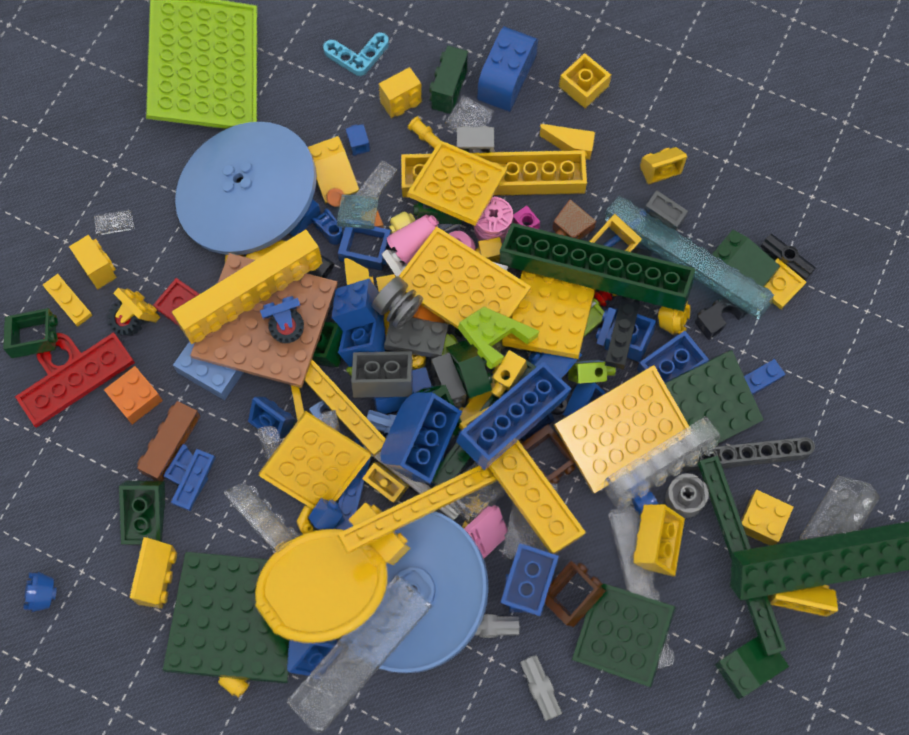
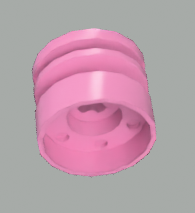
[474,197,513,243]

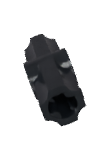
[761,233,816,280]

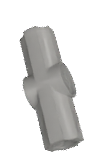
[474,615,519,638]
[520,655,562,721]

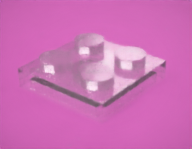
[445,95,494,132]

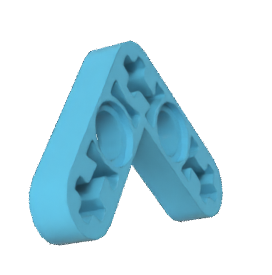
[323,33,389,76]

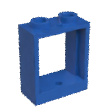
[338,220,391,271]

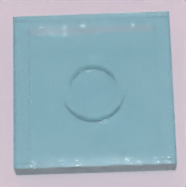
[337,194,379,229]

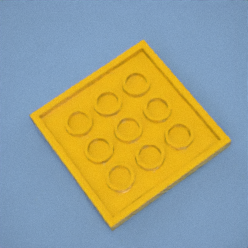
[407,140,507,226]
[259,411,371,509]

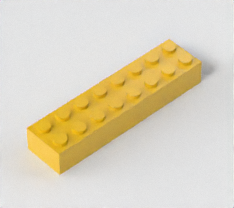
[172,230,323,344]

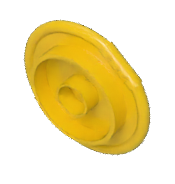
[255,529,388,643]

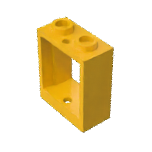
[589,214,642,252]

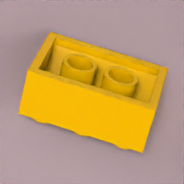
[633,504,685,576]
[130,537,177,609]
[768,585,838,617]

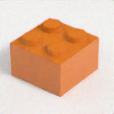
[104,366,163,424]

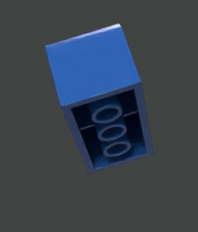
[477,26,538,112]
[380,392,462,484]

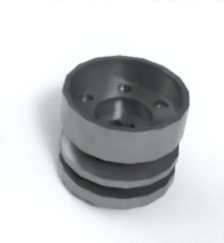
[372,276,423,329]

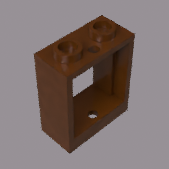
[521,425,576,487]
[544,561,606,628]

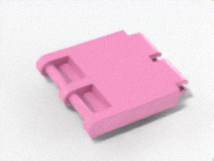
[464,505,508,559]

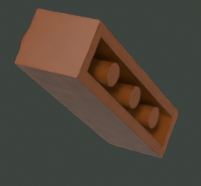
[137,401,201,481]

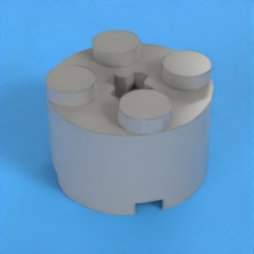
[665,474,709,518]

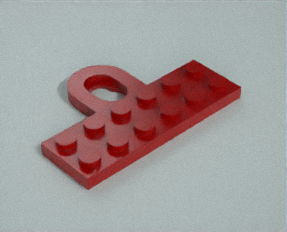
[15,332,135,428]

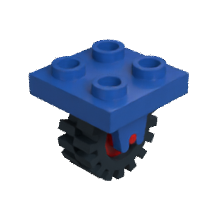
[260,296,304,343]

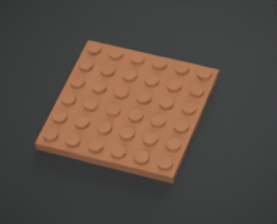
[190,253,338,388]

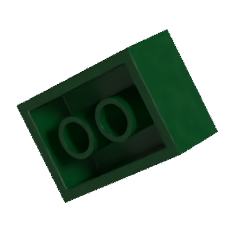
[429,46,468,114]
[446,340,493,398]

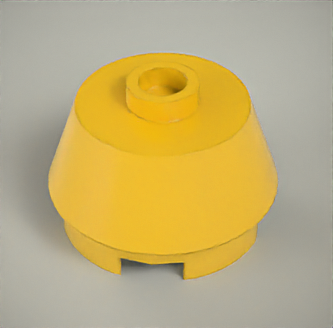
[658,301,690,336]

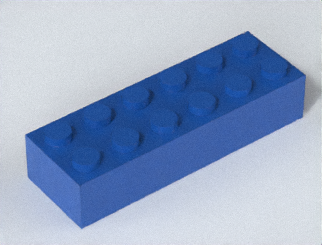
[456,362,571,470]

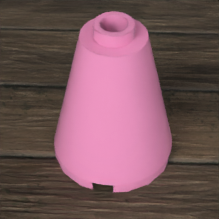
[387,215,439,264]

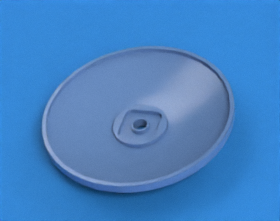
[175,122,317,255]
[342,511,488,673]

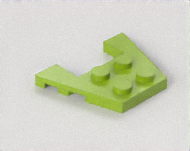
[458,307,539,369]

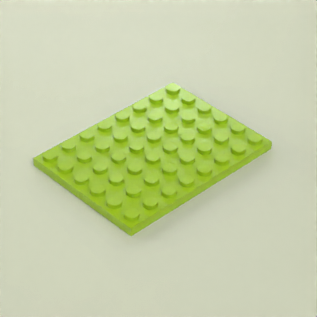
[146,0,257,129]

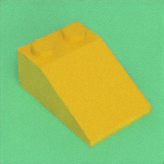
[308,136,359,204]

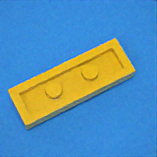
[43,274,93,327]

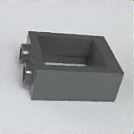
[645,190,688,232]
[431,353,466,409]

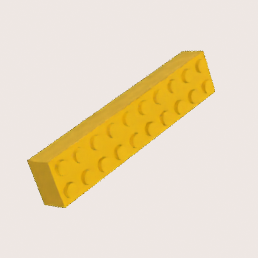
[401,150,587,197]

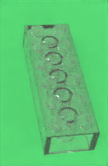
[604,416,720,508]

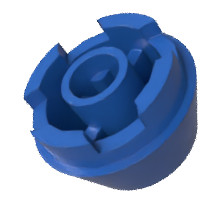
[23,572,57,612]

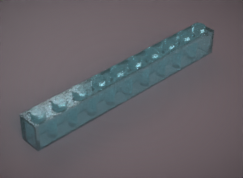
[605,196,774,320]

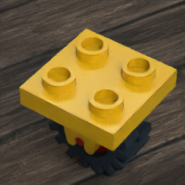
[107,288,160,336]

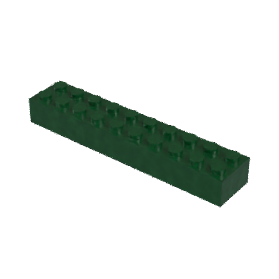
[500,223,696,312]
[730,522,909,600]

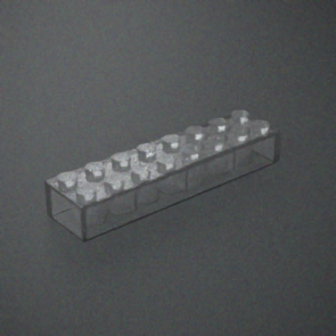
[286,575,433,732]

